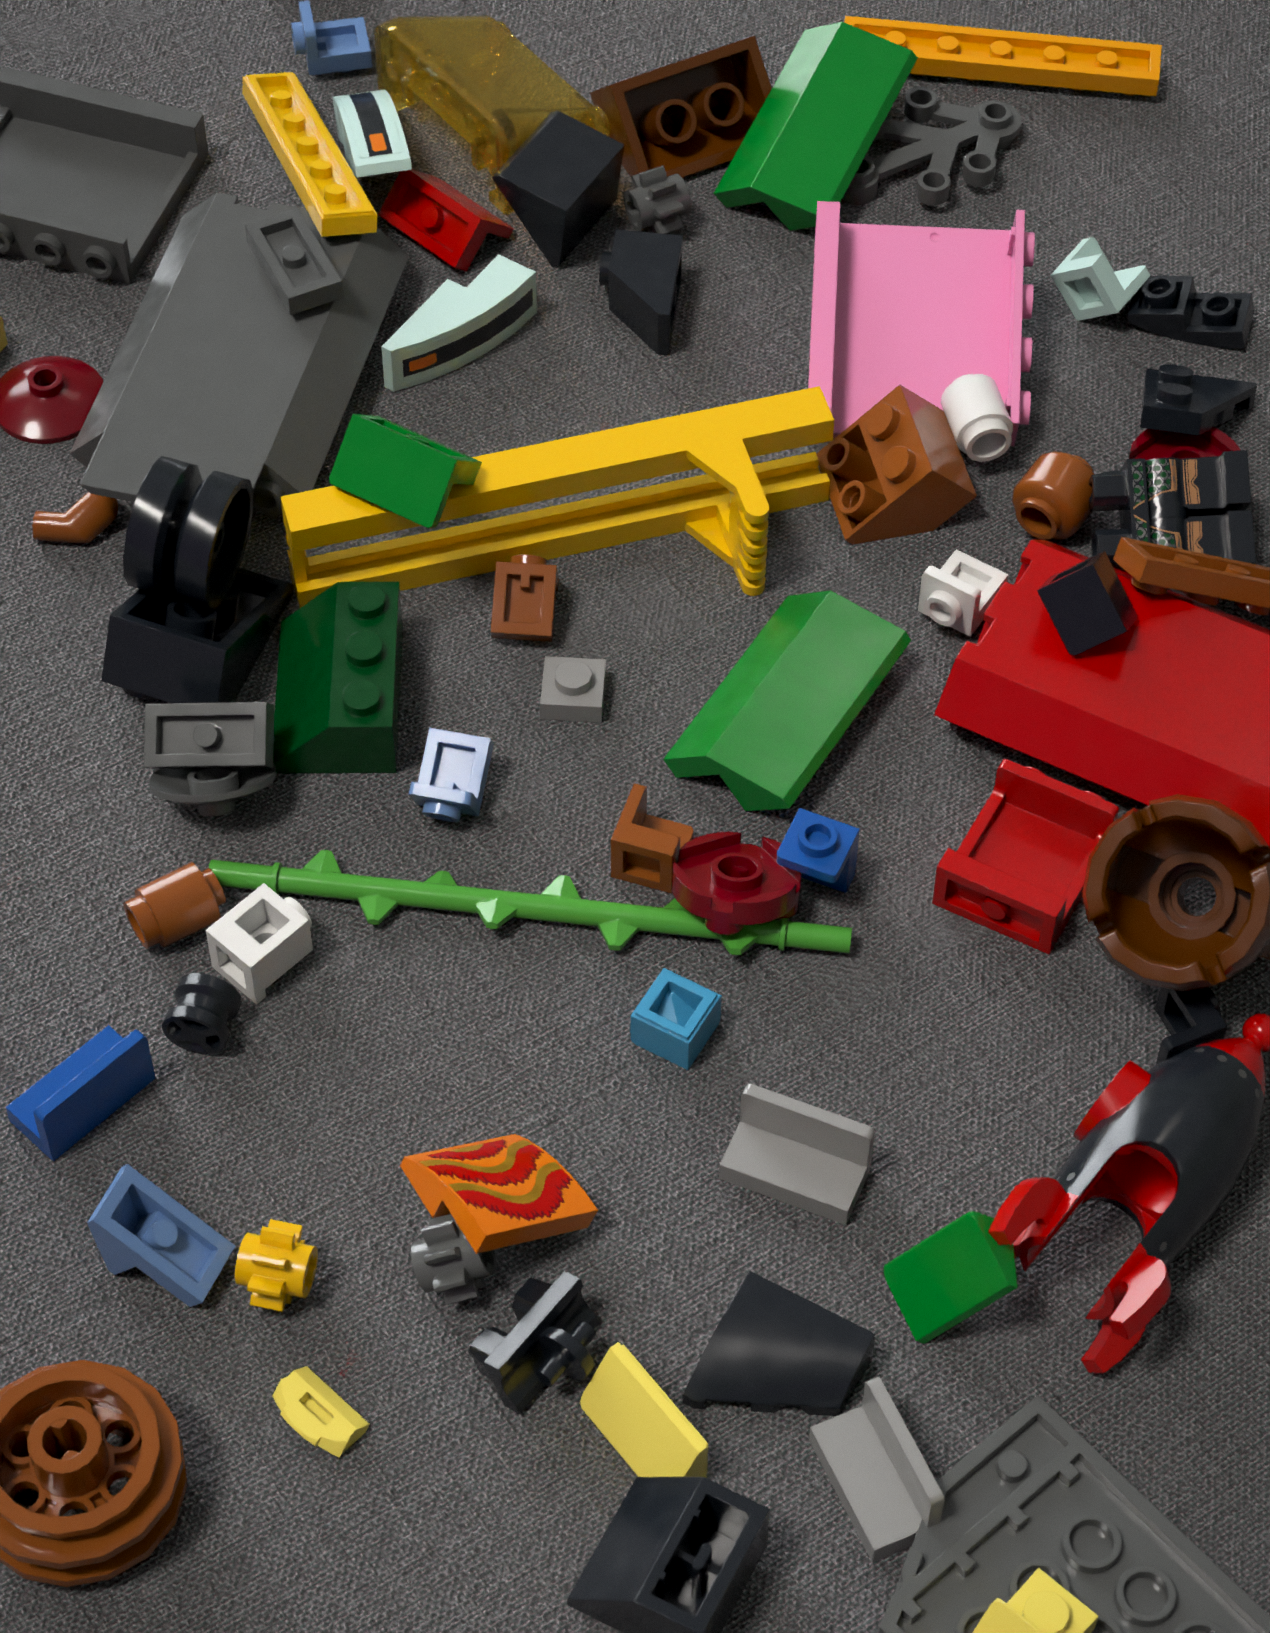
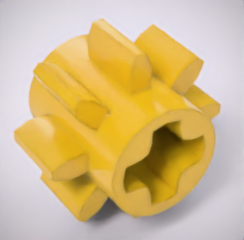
[235,1219,318,1312]

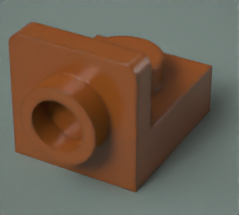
[491,554,559,642]

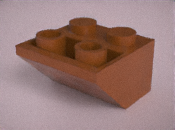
[816,385,977,545]

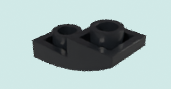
[1127,275,1254,349]

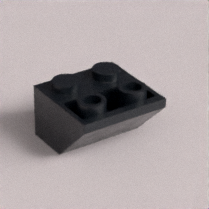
[567,1477,770,1633]

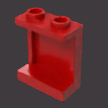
[932,759,1119,955]

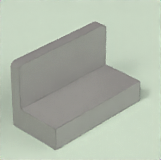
[719,1083,875,1225]
[809,1376,944,1563]

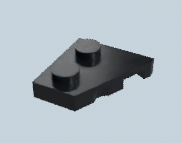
[1140,364,1257,436]

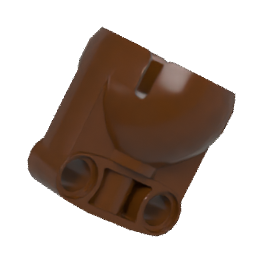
[1082,794,1270,991]

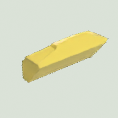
[272,1366,370,1458]

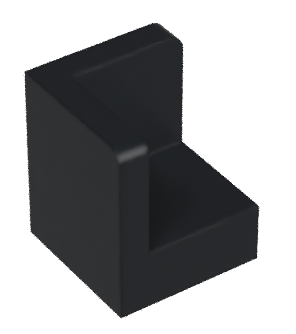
[1037,551,1138,655]

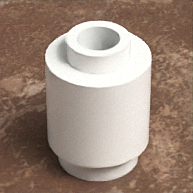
[941,374,1013,462]

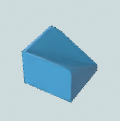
[630,968,722,1070]

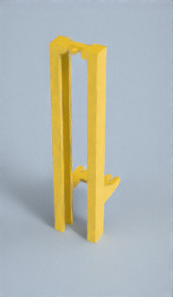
[280,386,834,608]

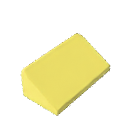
[580,1342,708,1478]

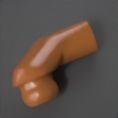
[32,492,118,543]

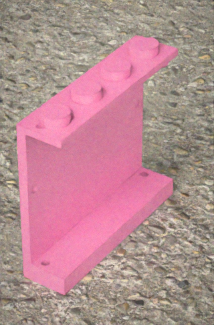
[808,201,1035,446]

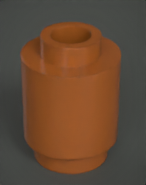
[123,862,226,949]

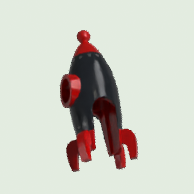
[988,1014,1270,1373]

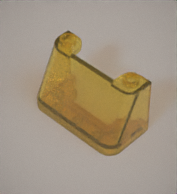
[374,16,611,215]

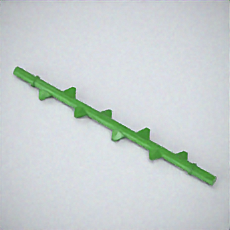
[209,850,852,955]

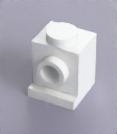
[206,883,313,1005]

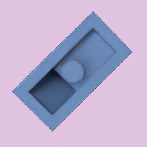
[87,1164,235,1307]

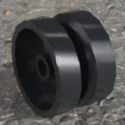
[123,456,253,609]

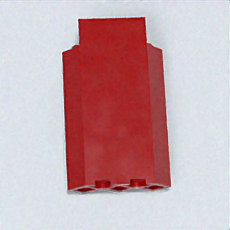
[934,540,1270,847]

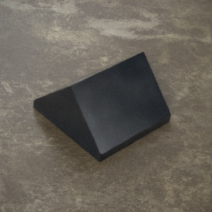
[492,110,625,267]

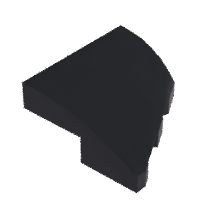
[683,1271,875,1416]

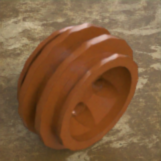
[0,1360,188,1587]

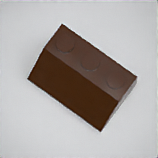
[590,35,772,177]

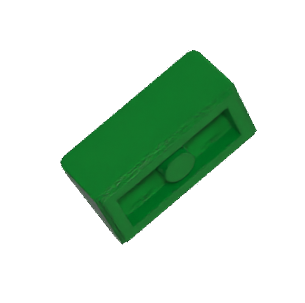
[883,1211,1017,1344]

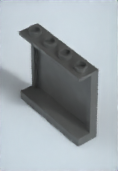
[0,67,209,285]

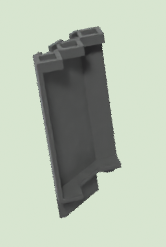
[69,192,409,520]

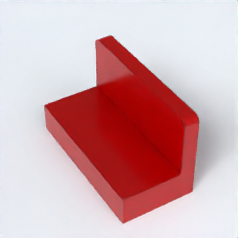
[378,169,514,271]

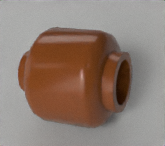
[1012,451,1094,540]

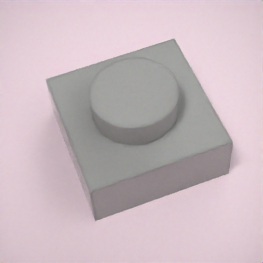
[540,656,606,723]

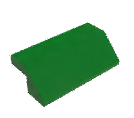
[713,22,918,230]
[663,590,911,811]

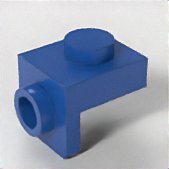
[776,808,860,893]

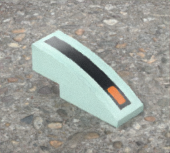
[332,89,412,177]
[381,254,537,392]

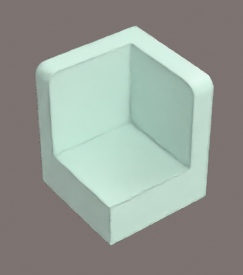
[1050,237,1151,321]

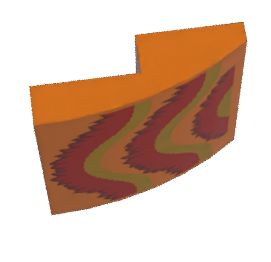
[400,1134,598,1254]

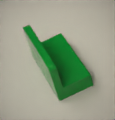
[329,414,482,528]

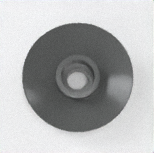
[149,762,277,816]

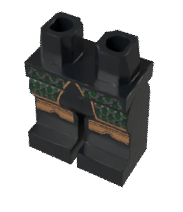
[1089,450,1256,573]

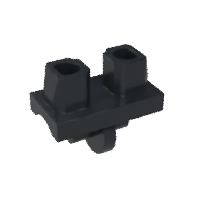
[469,1271,599,1414]

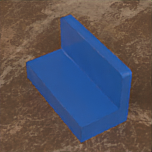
[5,1025,156,1161]

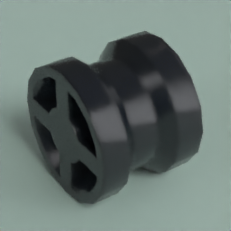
[162,973,242,1055]

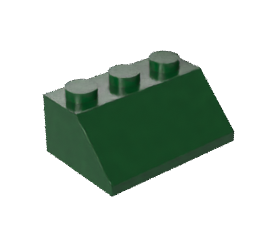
[273,582,403,774]

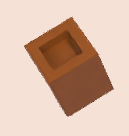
[611,783,694,894]

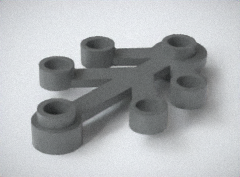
[841,86,1022,206]

